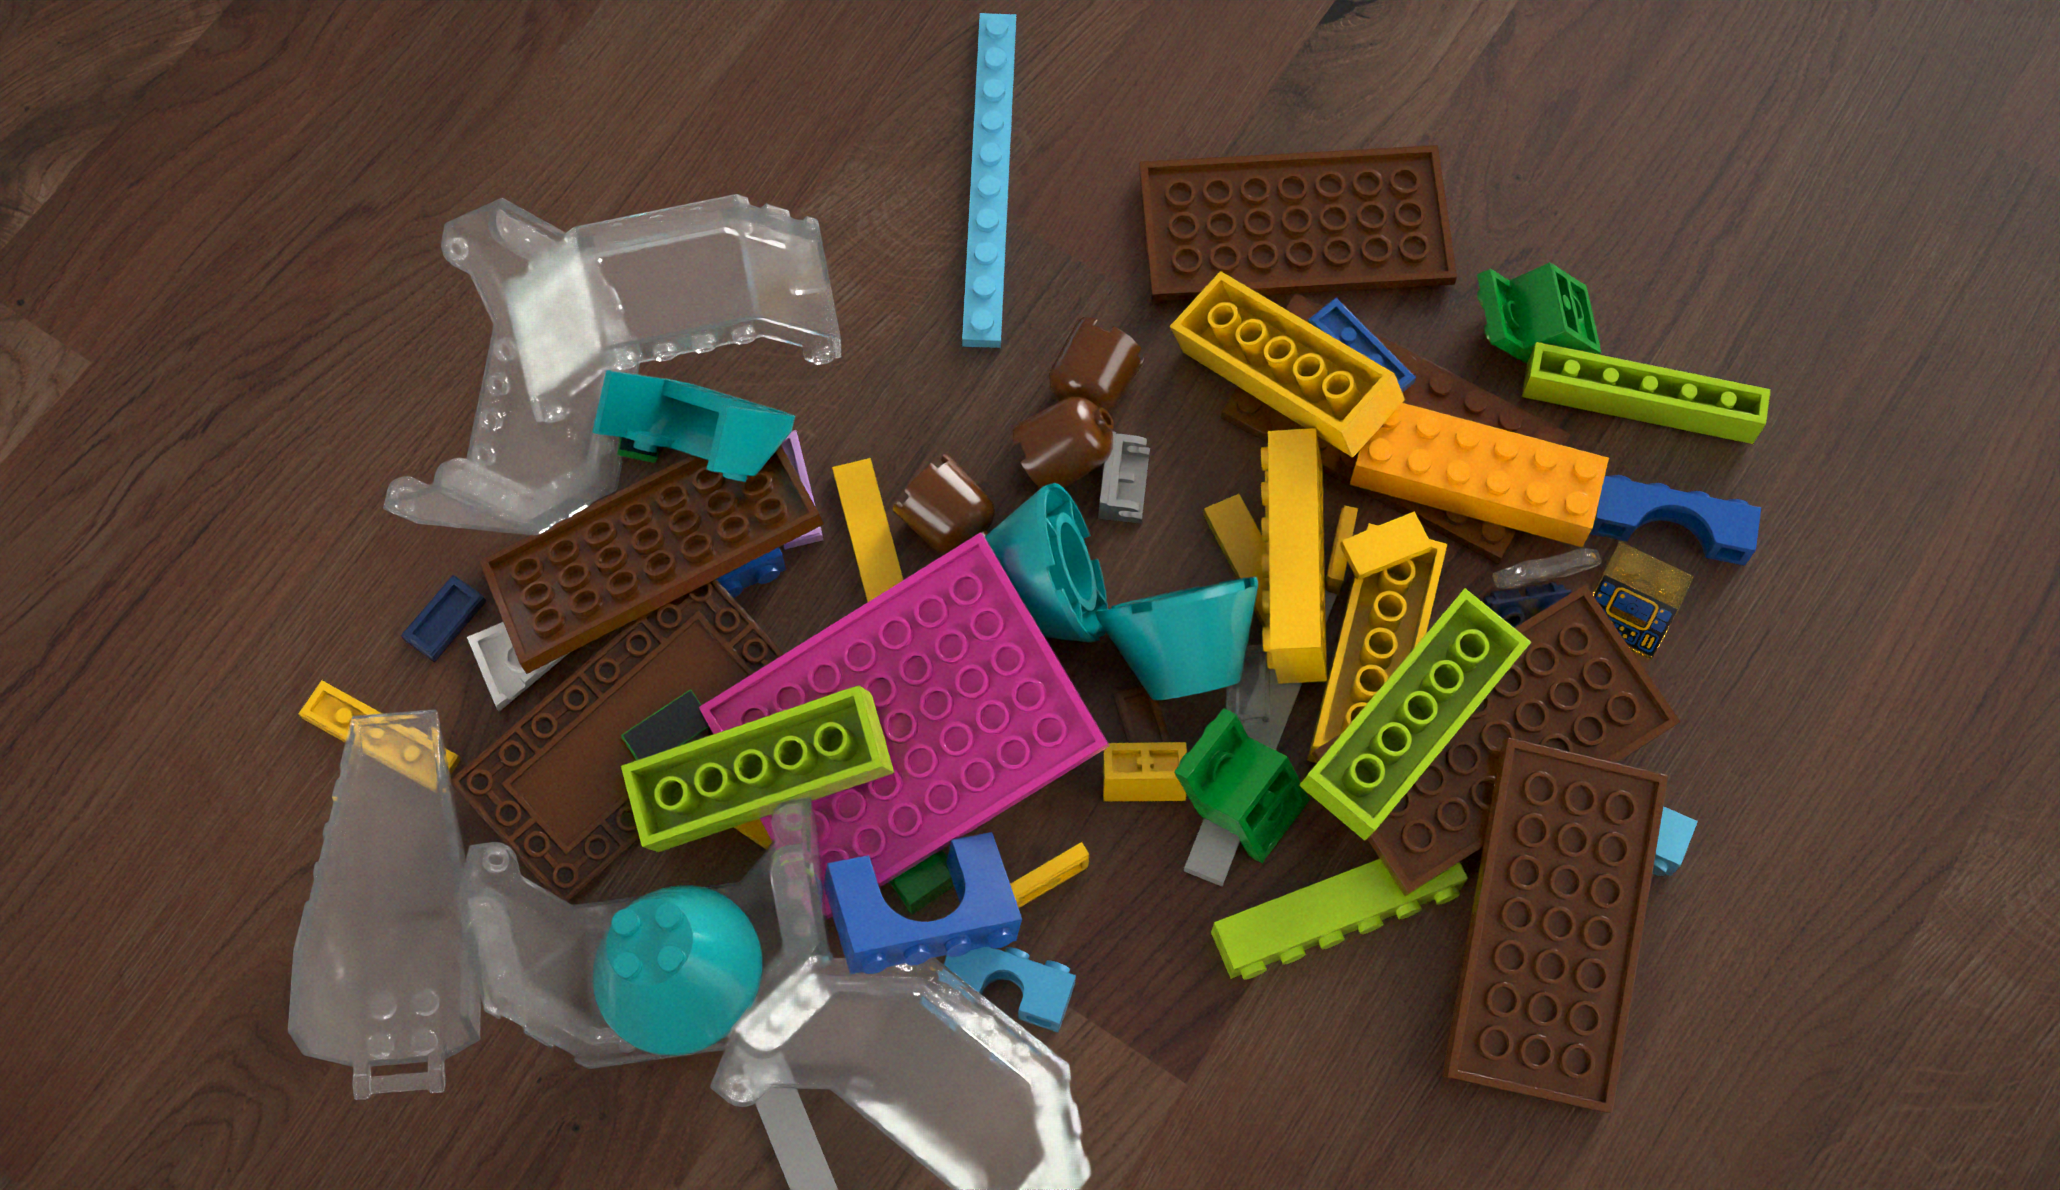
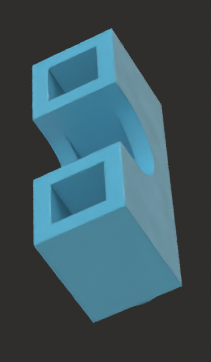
[937,946,1076,1033]

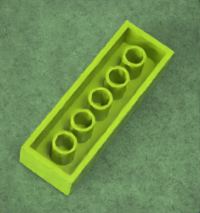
[1299,588,1531,840]
[621,685,894,852]

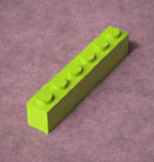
[1521,342,1771,444]
[1211,859,1468,980]

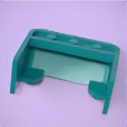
[592,370,795,482]

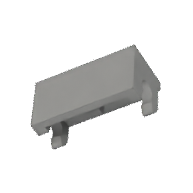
[1098,431,1150,523]

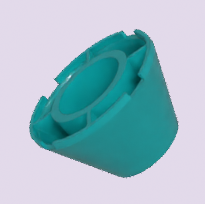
[985,483,1108,643]
[1095,576,1258,700]

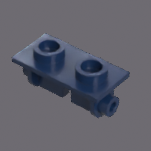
[1483,582,1572,628]

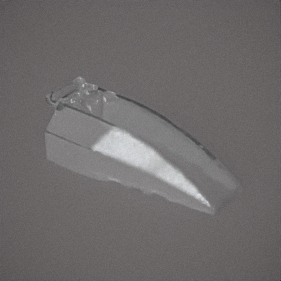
[288,709,482,1100]

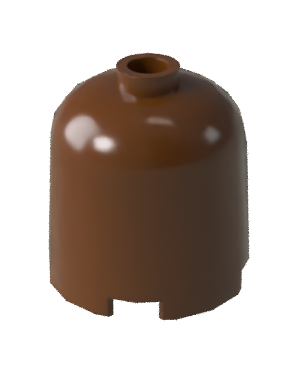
[1049,317,1145,412]
[1013,397,1114,488]
[893,454,995,555]

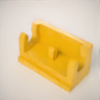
[1103,742,1187,802]

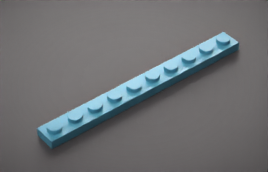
[962,13,1016,348]

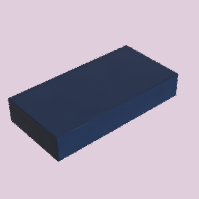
[401,575,486,662]

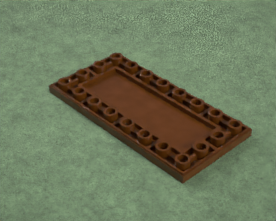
[449,579,784,906]

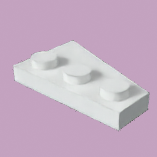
[467,622,569,712]

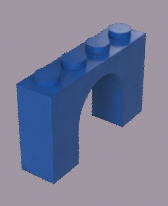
[824,832,1022,975]

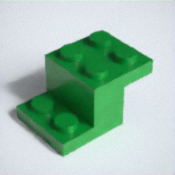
[1477,262,1602,364]
[1174,708,1310,863]

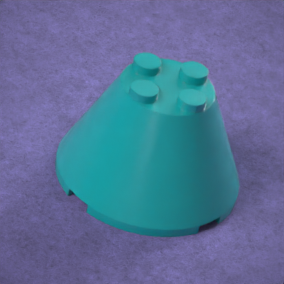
[593,885,763,1056]

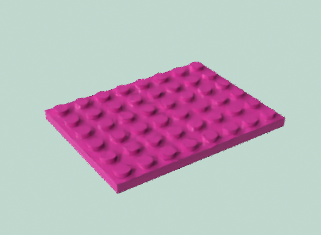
[699,532,1110,923]

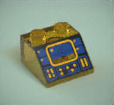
[1593,541,1694,660]

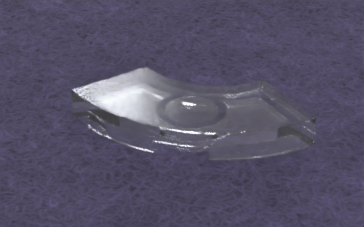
[1492,548,1602,588]

